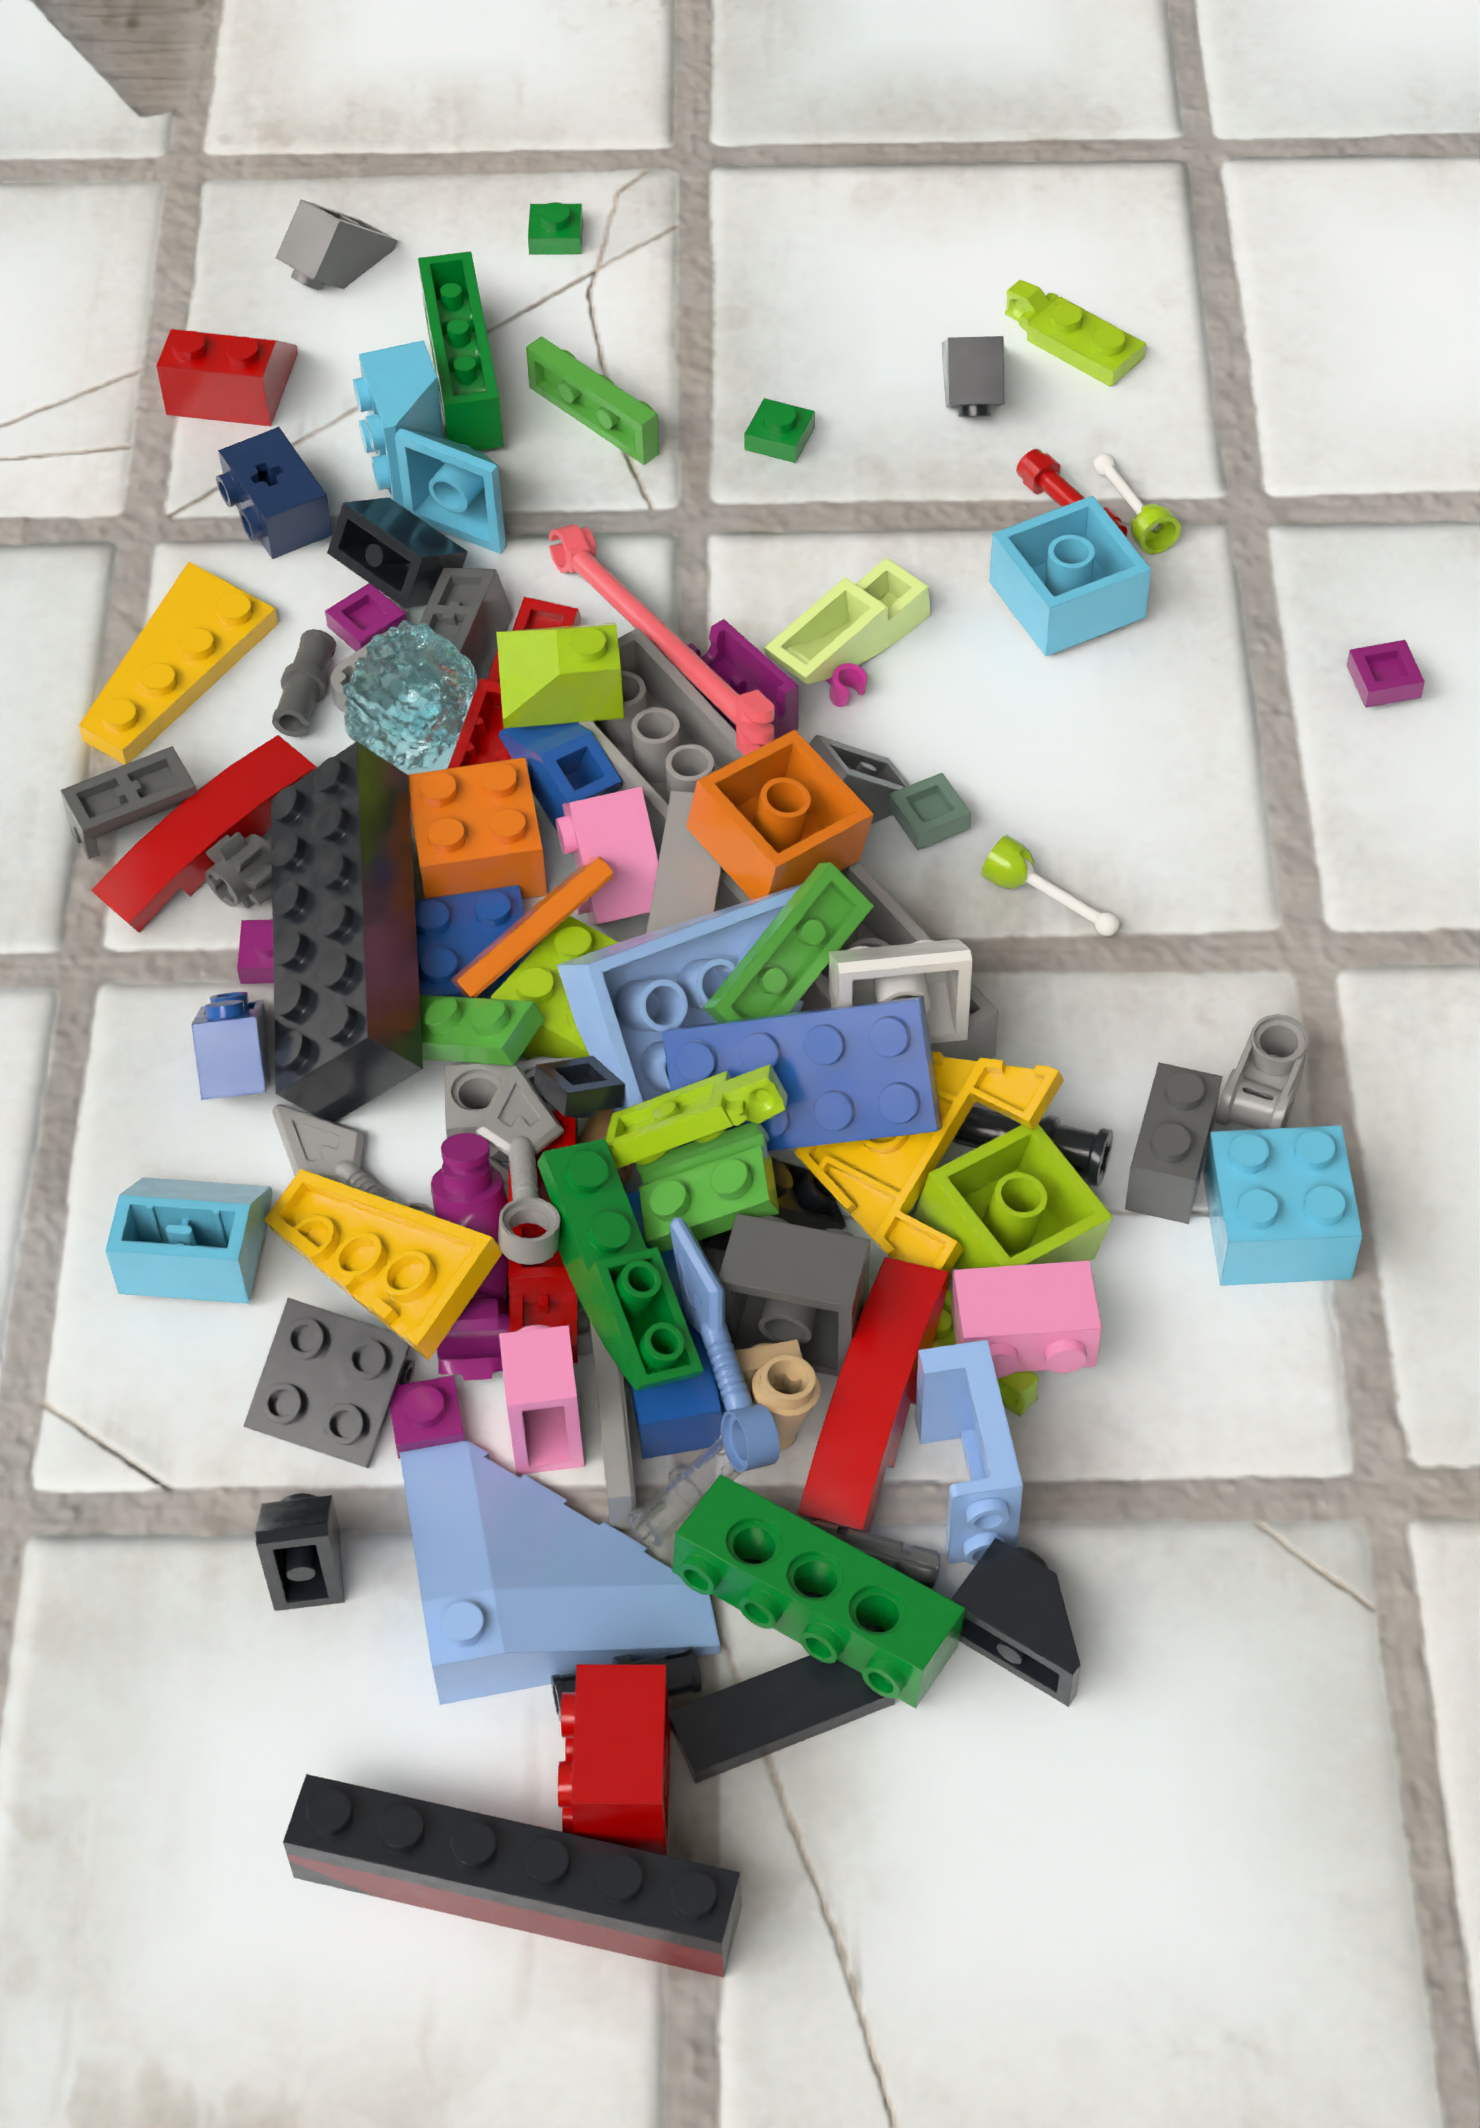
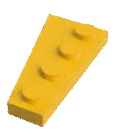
[79,562,278,765]
[264,1169,502,1360]

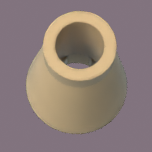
[752,1355,821,1450]

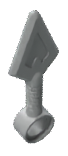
[476,1066,564,1265]
[272,1104,436,1217]

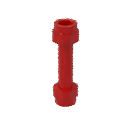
[1016,449,1127,536]

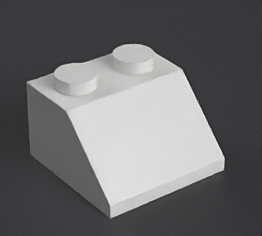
[829,939,973,1044]

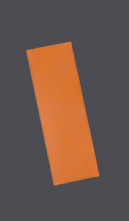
[450,856,614,998]

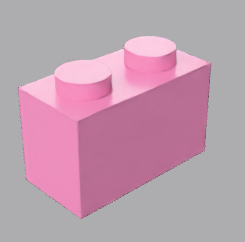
[556,786,659,925]
[951,1260,1102,1378]
[499,1325,585,1475]

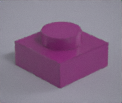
[325,583,408,652]
[1347,640,1425,708]
[237,919,274,984]
[390,1375,465,1459]

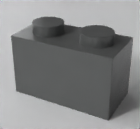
[1125,1062,1222,1224]

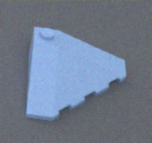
[557,883,804,1151]
[400,1440,721,1705]

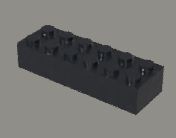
[270,741,423,1122]

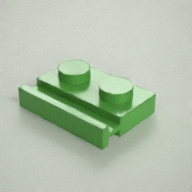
[636,1122,779,1253]

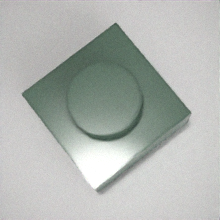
[889,773,971,850]

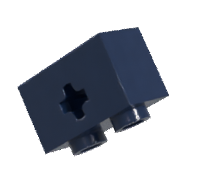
[216,427,333,559]

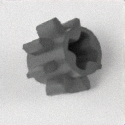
[205,832,272,909]

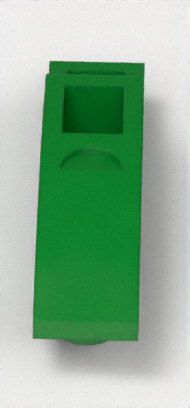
[537,1138,704,1391]

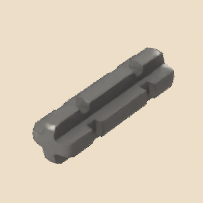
[811,1520,941,1589]

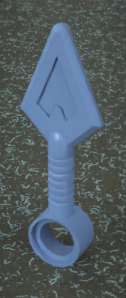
[670,1217,780,1472]

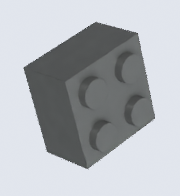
[718,1214,870,1377]

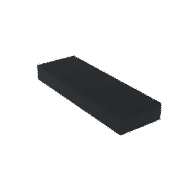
[670,1655,895,1784]

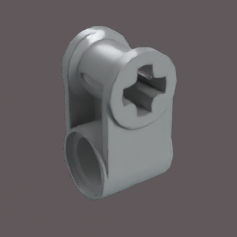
[1216,1014,1309,1130]

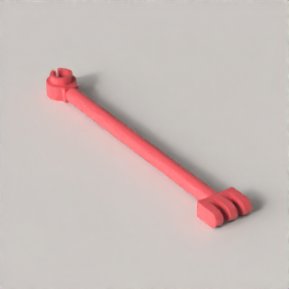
[549,524,774,756]

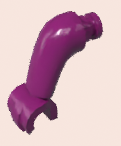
[430,1133,509,1381]

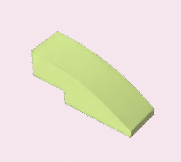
[764,557,931,685]

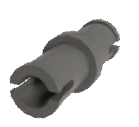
[272,629,336,737]

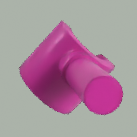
[825,663,867,707]

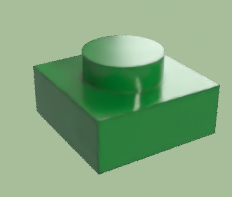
[528,202,583,255]
[744,398,815,463]

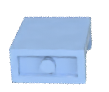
[915,1340,1023,1565]

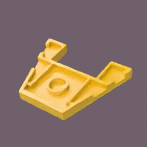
[794,1051,1064,1272]

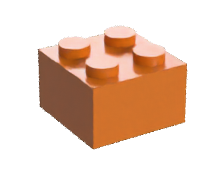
[686,730,874,900]
[409,757,547,899]

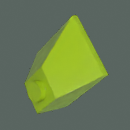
[497,622,624,728]

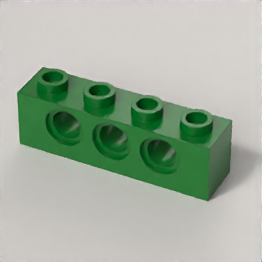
[418,251,504,451]
[672,1474,965,1709]

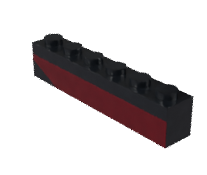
[283,1774,742,1978]

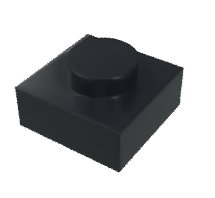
[534,1056,625,1118]

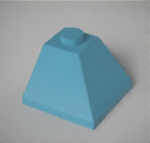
[394,428,506,554]

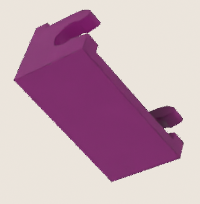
[684,619,799,740]

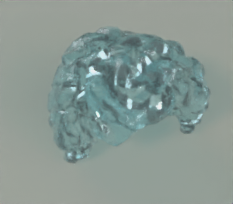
[342,620,477,770]

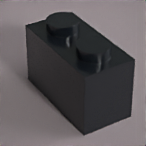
[327,497,468,609]

